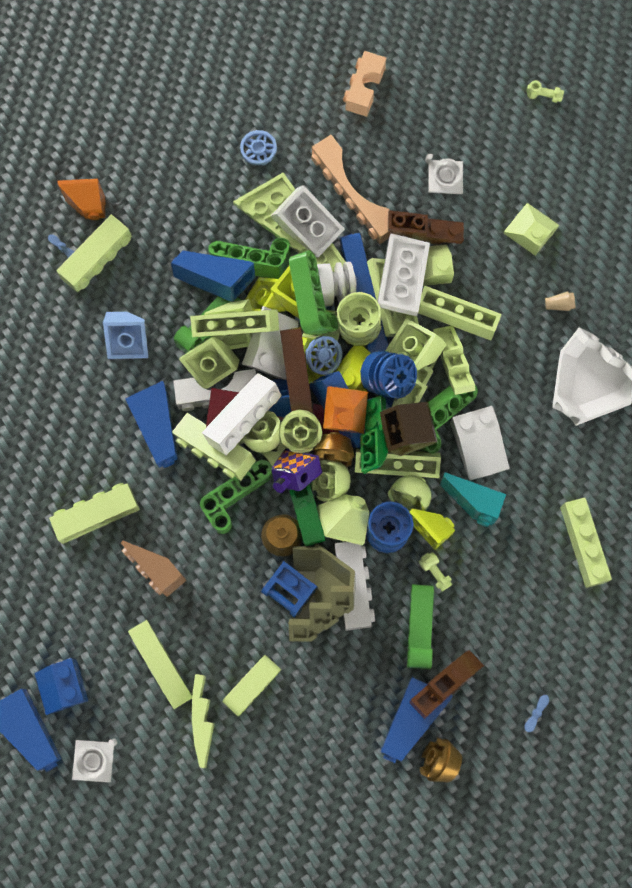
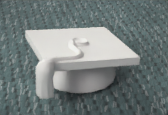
[425,154,463,194]
[72,739,118,782]

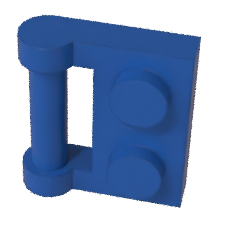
[261,561,318,618]

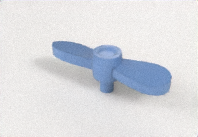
[48,235,74,258]
[524,695,549,732]

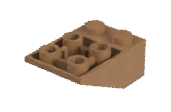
[121,541,187,597]

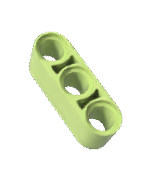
[222,655,281,717]

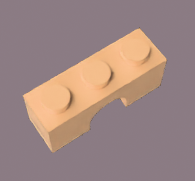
[343,51,386,117]

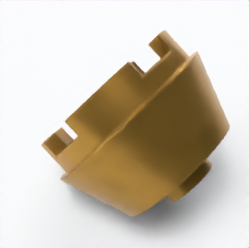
[313,432,355,467]
[261,515,303,556]
[420,737,462,782]

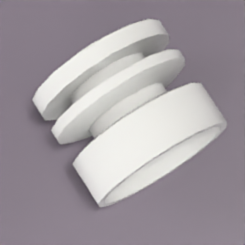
[317,262,356,306]

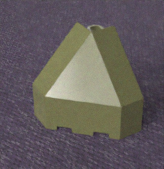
[288,543,356,642]

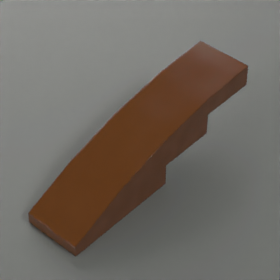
[280,327,313,414]

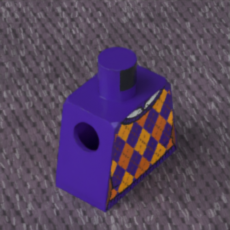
[271,448,322,493]

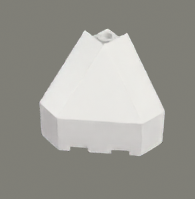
[552,327,632,425]

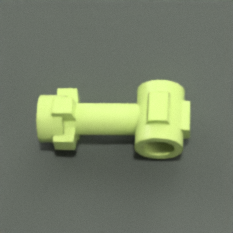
[526,81,564,103]
[418,552,453,592]

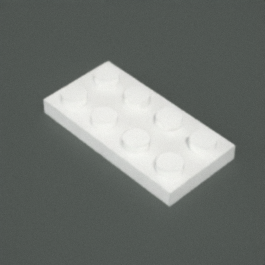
[377,234,430,316]

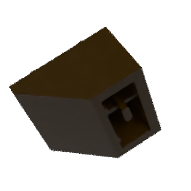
[380,402,438,456]

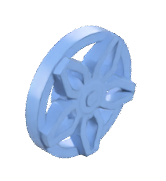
[240,130,277,166]
[305,336,342,375]

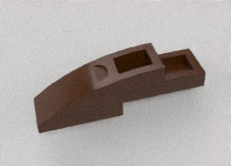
[388,210,464,245]
[409,650,484,719]

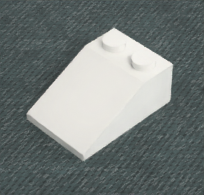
[270,185,345,258]
[242,306,299,380]
[450,406,509,481]

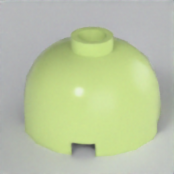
[280,409,322,453]
[242,411,281,453]
[311,460,351,502]
[388,476,431,511]

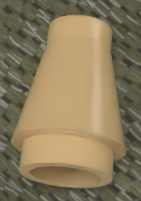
[545,291,575,311]

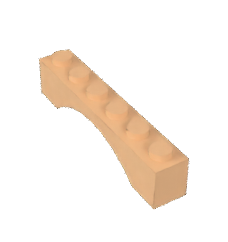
[311,135,393,244]

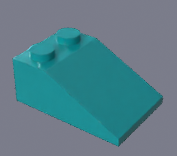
[440,472,506,527]

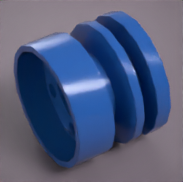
[360,351,417,399]
[366,501,414,553]

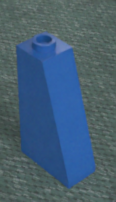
[171,251,255,302]
[309,371,365,449]
[125,381,178,468]
[380,677,453,763]
[0,688,62,772]

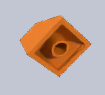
[58,178,105,220]
[323,386,368,434]

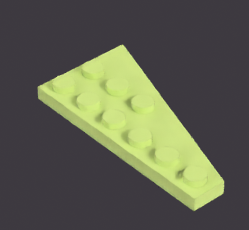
[233,172,345,272]

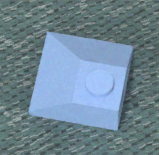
[103,311,148,359]

